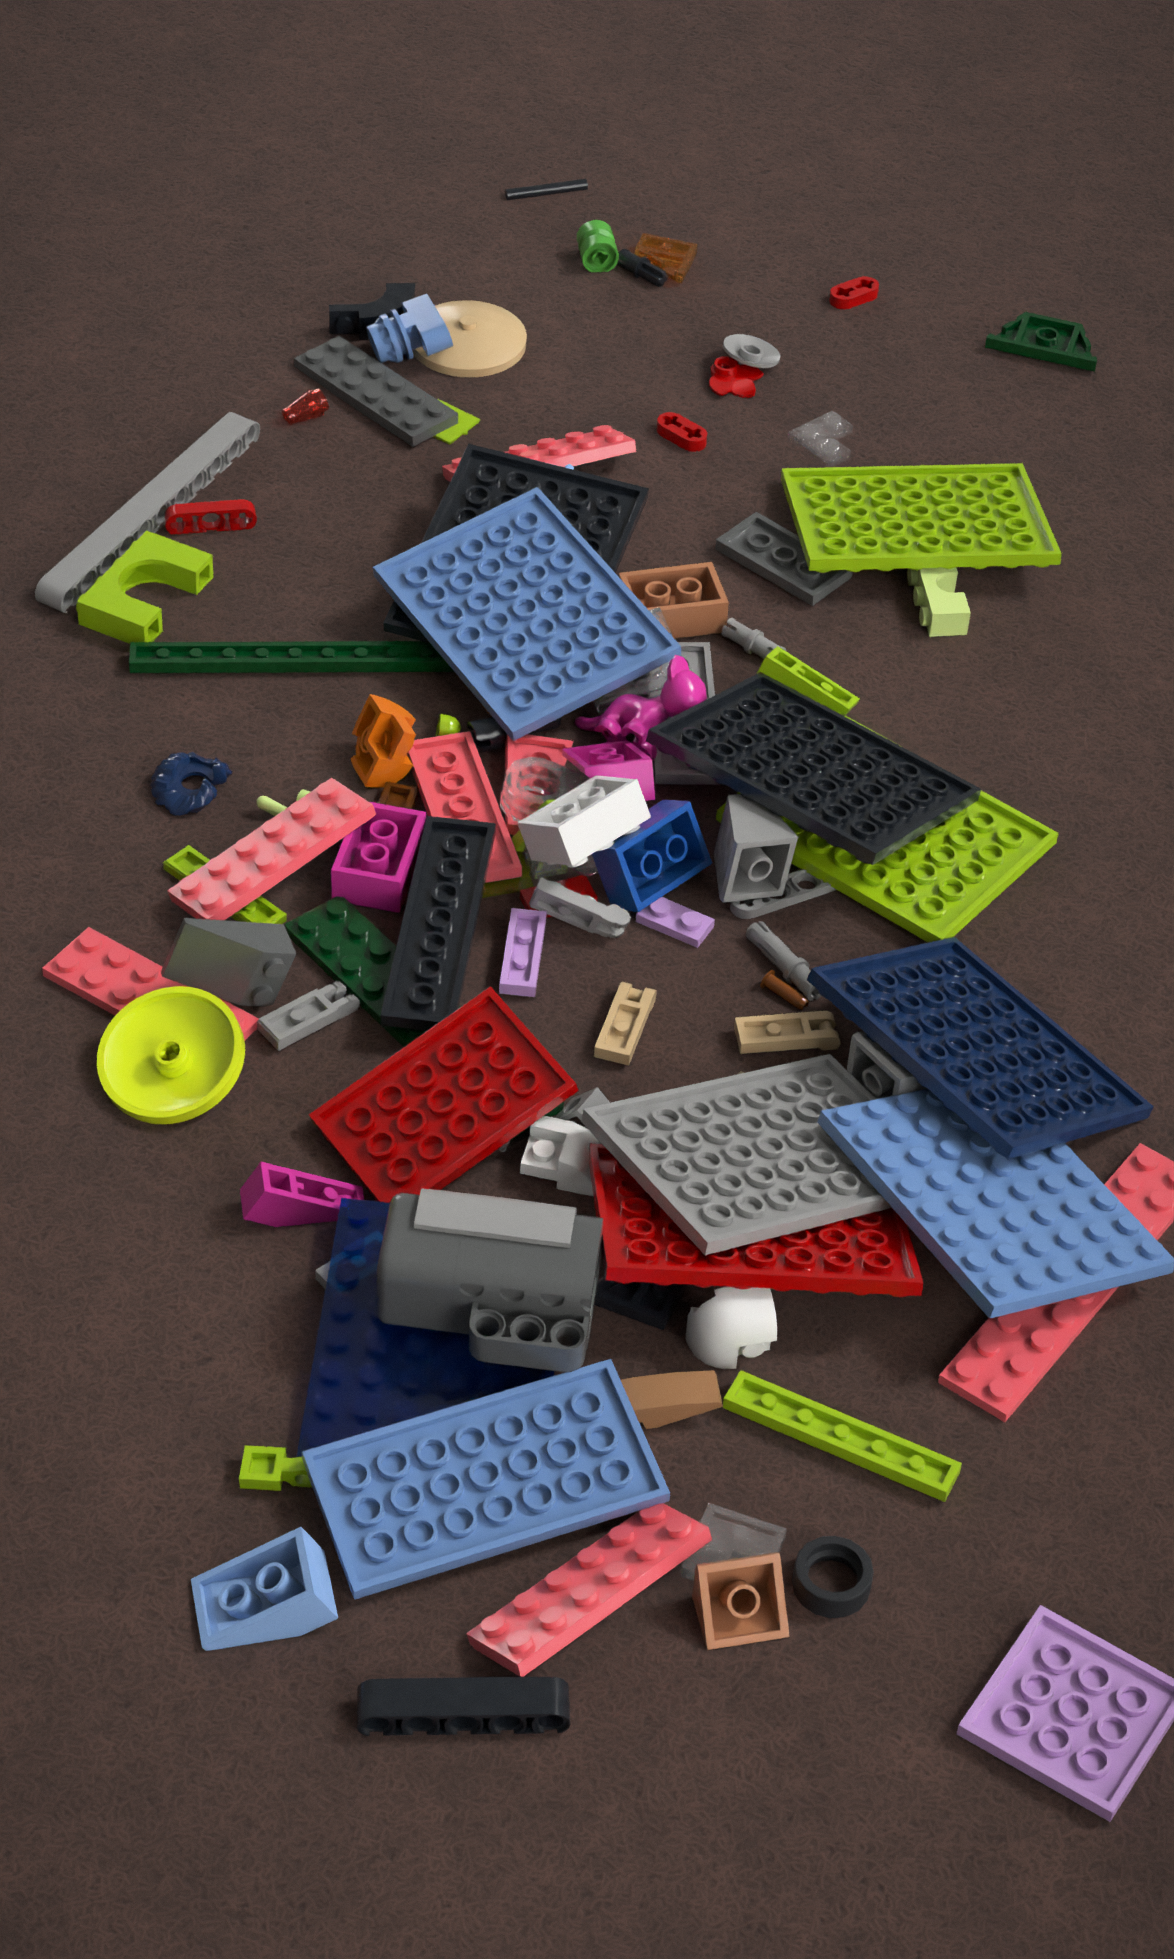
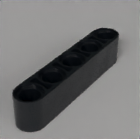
[357,1676,571,1736]

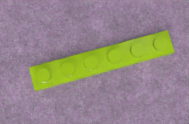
[723,1370,962,1502]

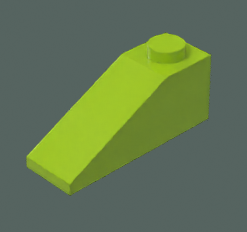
[757,646,860,714]

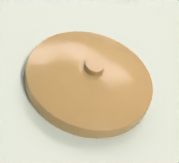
[412,300,527,377]

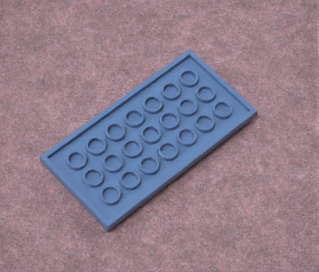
[302,1359,670,1600]

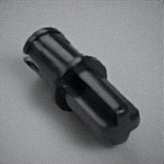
[616,249,668,287]

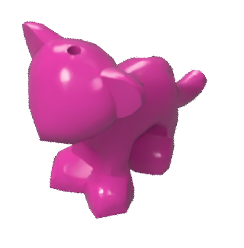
[575,655,707,761]

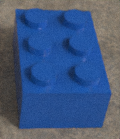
[592,799,712,912]

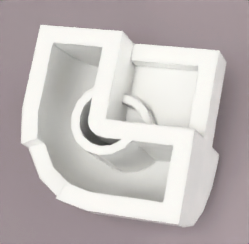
[520,1116,599,1196]
[686,1286,777,1369]

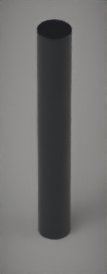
[505,179,588,200]

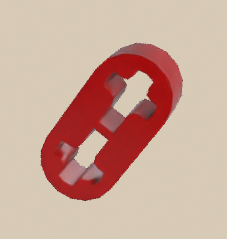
[829,276,879,310]
[656,412,707,452]

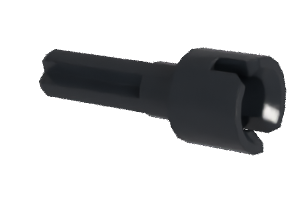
[467,717,561,753]

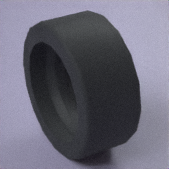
[792,1536,874,1618]

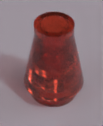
[282,388,329,425]

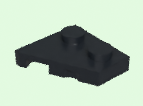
[595,1282,688,1330]

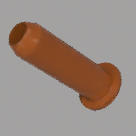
[760,970,809,1010]

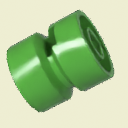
[577,220,619,272]

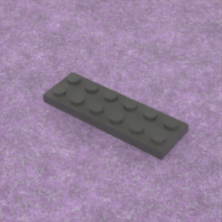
[294,336,458,447]

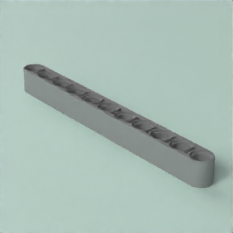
[35,412,260,613]

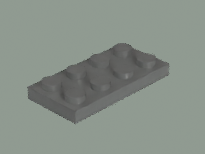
[715,512,853,606]

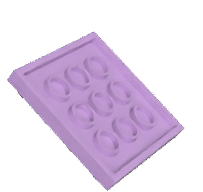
[957,1605,1174,1822]

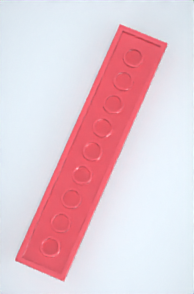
[938,1143,1174,1422]

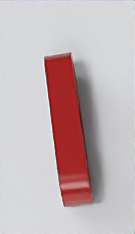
[164,499,257,535]

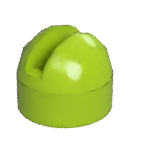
[436,714,461,736]

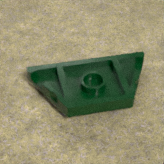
[985,312,1097,372]

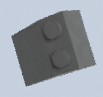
[161,918,296,1007]

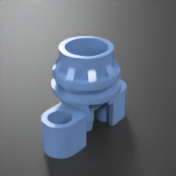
[366,293,453,363]

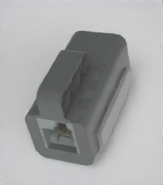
[377,1188,603,1372]

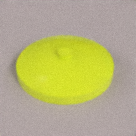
[97,986,245,1124]

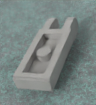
[529,878,631,939]
[257,981,360,1051]

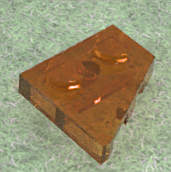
[635,233,698,283]

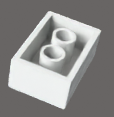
[517,775,651,868]

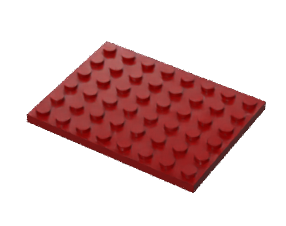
[589,1143,924,1297]

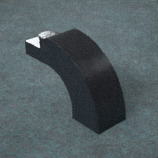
[329,283,415,340]

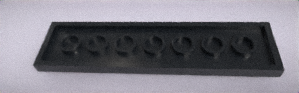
[381,816,496,1031]

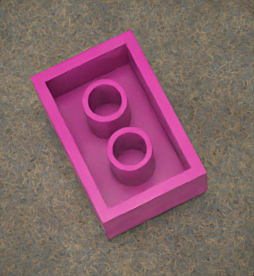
[331,802,426,913]

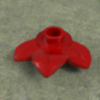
[709,356,764,398]

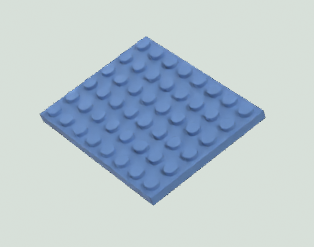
[373,487,681,741]
[817,1089,1174,1319]

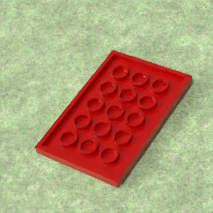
[309,986,579,1214]

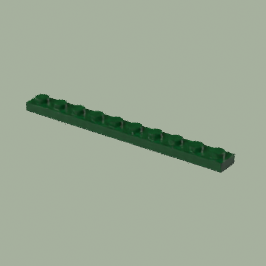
[129,641,454,673]

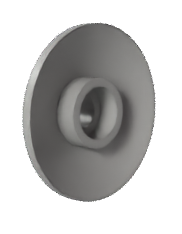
[723,334,780,368]

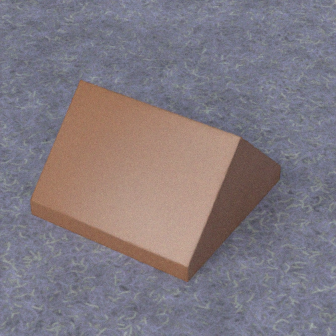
[692,1552,790,1650]

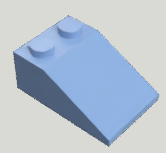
[191,1527,338,1651]

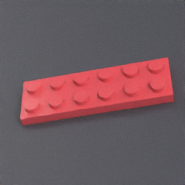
[442,425,636,482]
[406,731,522,883]
[167,778,376,920]
[42,927,259,1041]
[466,1503,712,1677]

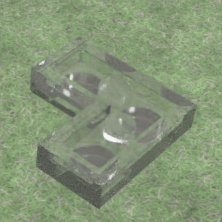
[787,410,853,467]
[680,1503,787,1581]

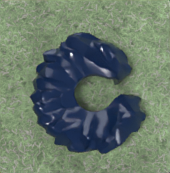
[150,752,232,816]

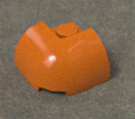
[351,694,416,788]

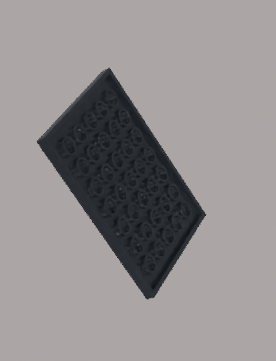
[383,444,649,643]
[646,672,981,865]

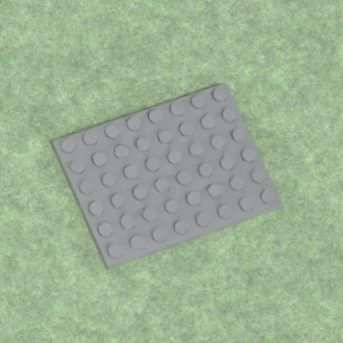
[581,1054,892,1255]

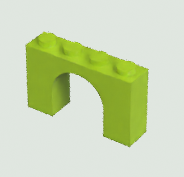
[76,530,213,644]

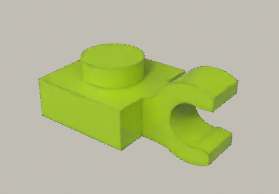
[239,1445,312,1491]

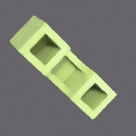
[907,567,971,637]

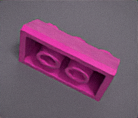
[562,740,655,801]

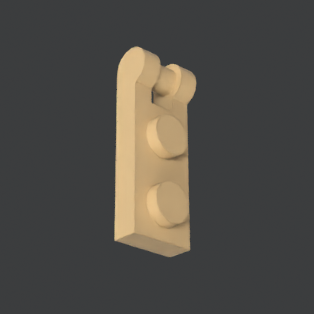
[594,982,657,1066]
[734,1011,841,1054]

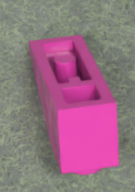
[240,1162,367,1227]

